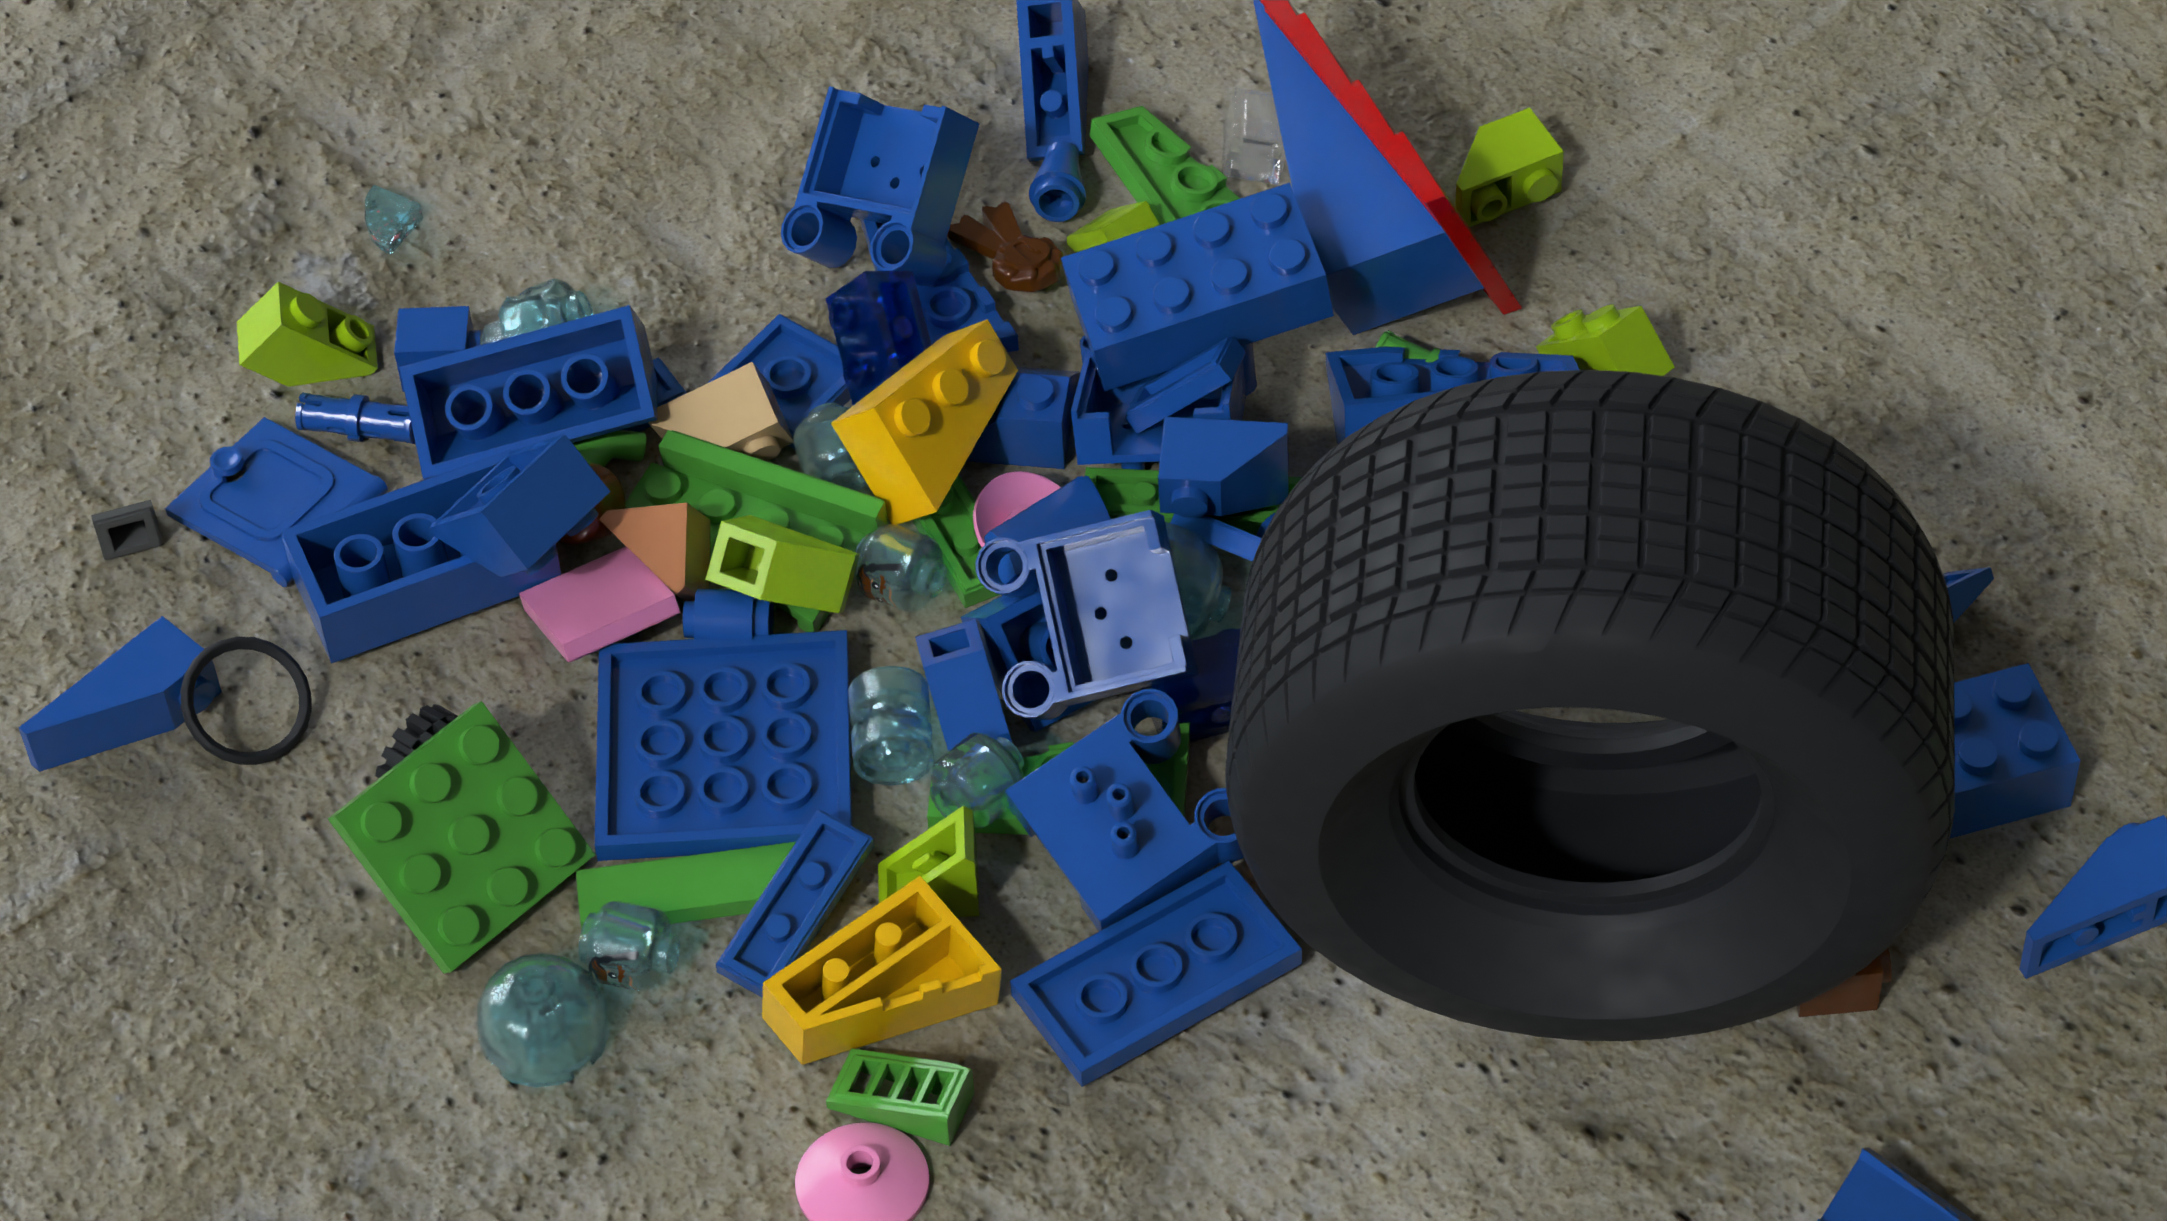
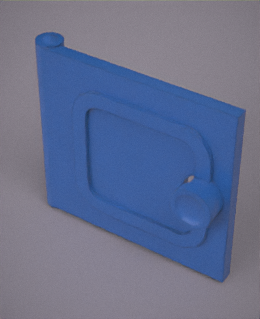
[165,417,388,587]

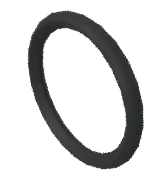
[180,637,312,765]

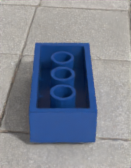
[1061,182,1334,391]
[281,449,561,664]
[1950,663,2081,838]

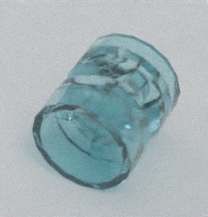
[848,666,934,786]

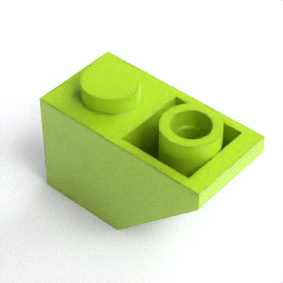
[1455,107,1564,227]
[237,282,378,387]
[1535,304,1675,376]
[705,515,860,613]

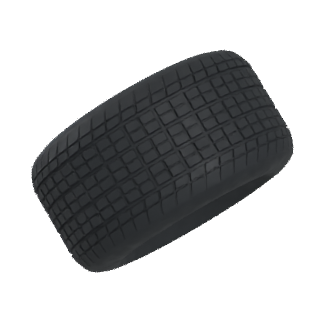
[1225,370,1955,1041]

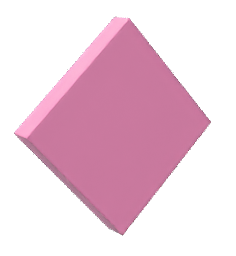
[519,546,680,662]

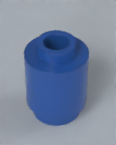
[683,589,774,639]

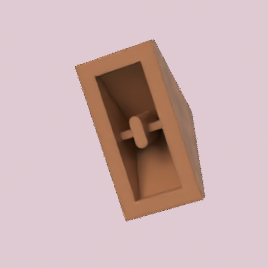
[599,503,711,601]

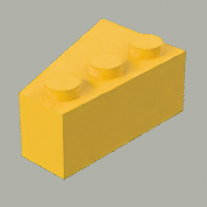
[831,319,1018,526]
[762,876,1002,1065]

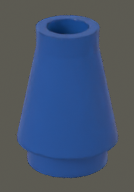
[1029,141,1086,222]

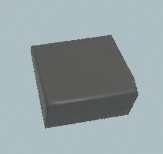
[91,500,164,560]

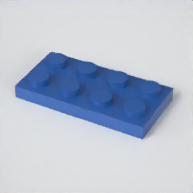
[1010,861,1302,1087]

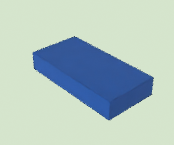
[1125,336,1246,434]

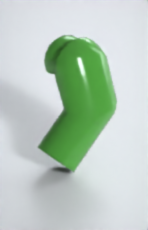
[573,430,646,467]

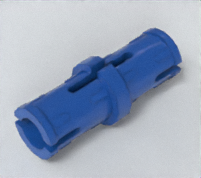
[295,392,415,444]

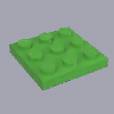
[328,701,596,974]

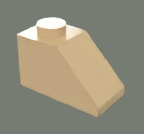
[648,362,794,462]

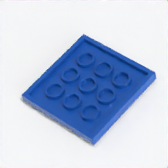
[595,630,852,861]

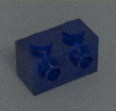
[825,271,932,405]

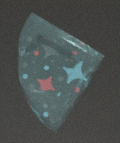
[365,185,423,255]

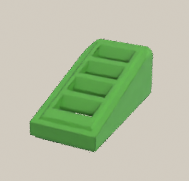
[826,1048,975,1146]

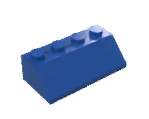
[399,305,658,480]

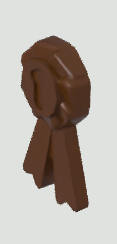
[947,202,1064,292]

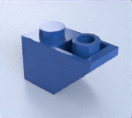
[915,619,1012,761]

